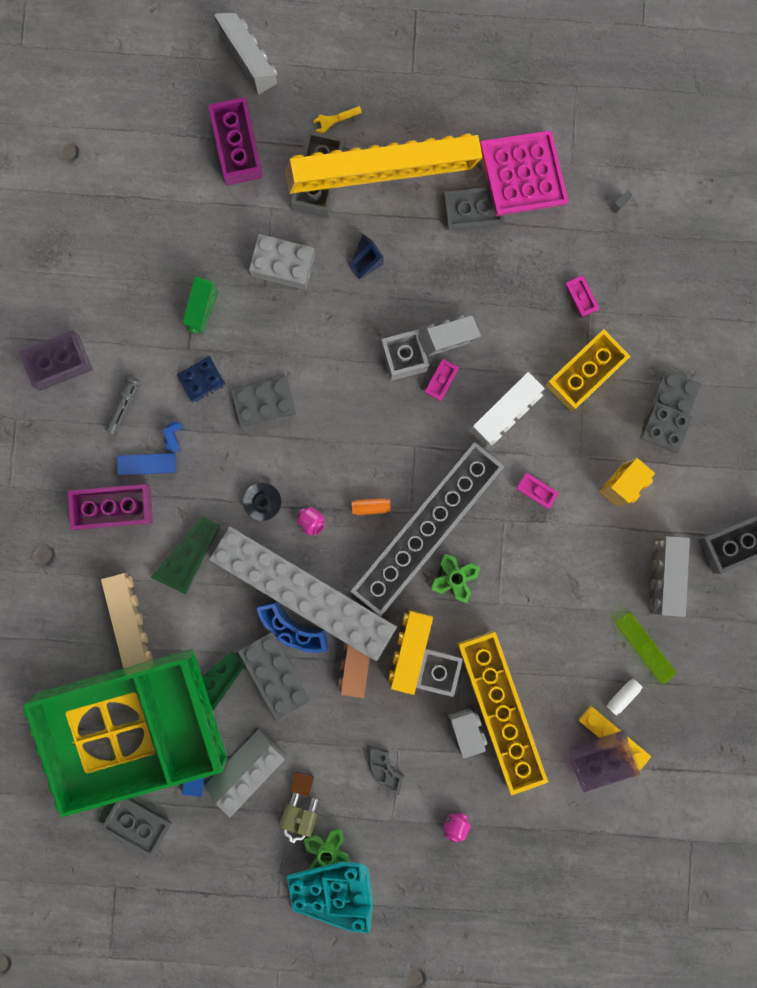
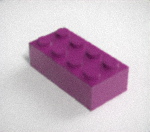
[208,97,263,186]
[68,484,153,531]

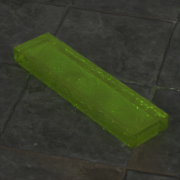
[614,611,678,685]

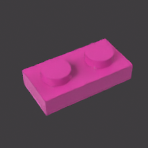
[565,275,600,318]
[424,359,459,402]
[516,473,559,509]

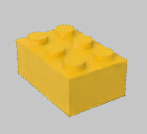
[599,458,655,506]

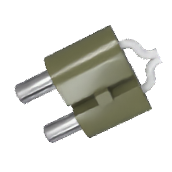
[279,792,318,843]

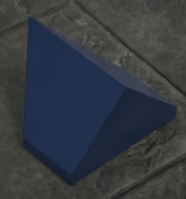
[349,234,384,279]

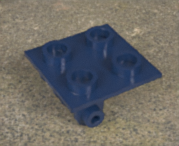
[177,356,225,403]

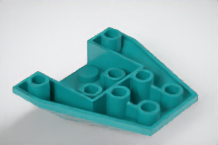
[287,862,373,933]

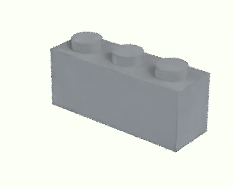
[418,315,481,357]

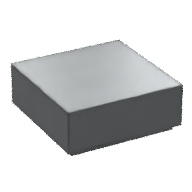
[611,190,632,213]

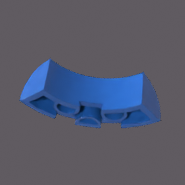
[256,600,328,653]

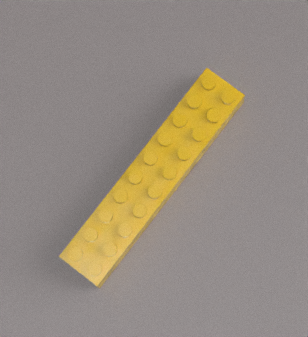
[285,133,482,194]

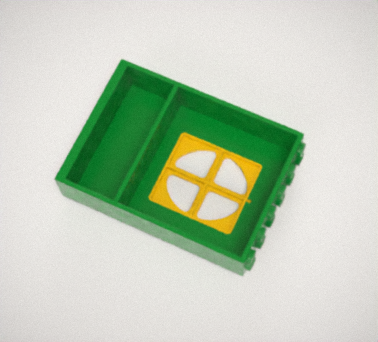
[23,649,228,818]

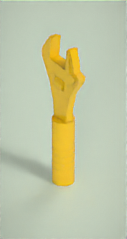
[313,106,362,134]

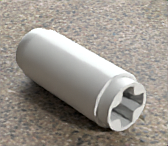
[606,678,643,716]

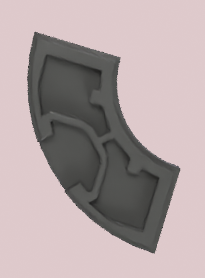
[369,747,404,795]

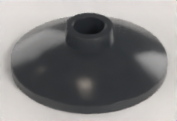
[243,483,282,521]

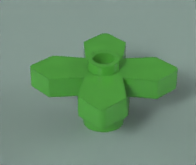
[431,554,480,603]
[304,828,350,869]

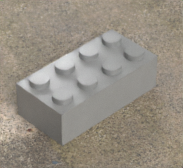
[649,536,690,617]

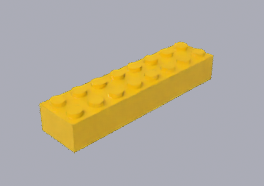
[457,631,548,796]

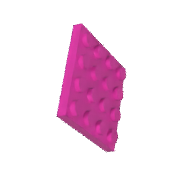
[480,131,568,216]

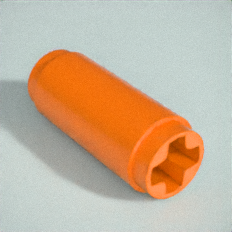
[351,498,391,515]

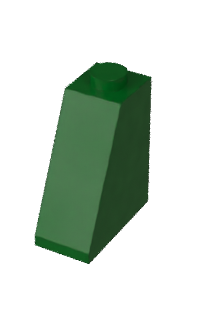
[182,276,219,334]

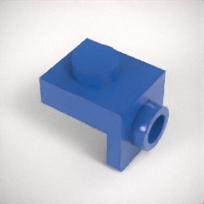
[162,422,184,453]

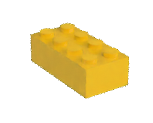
[545,329,631,412]
[388,610,433,695]

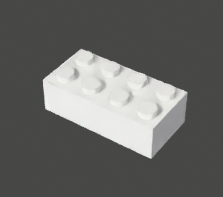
[470,372,545,447]

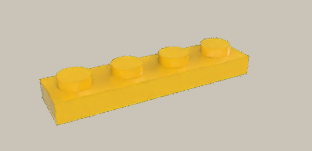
[578,705,651,771]

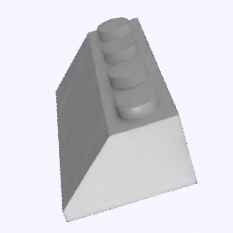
[214,13,278,95]
[205,729,287,817]

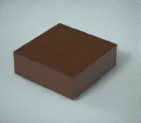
[290,771,314,796]

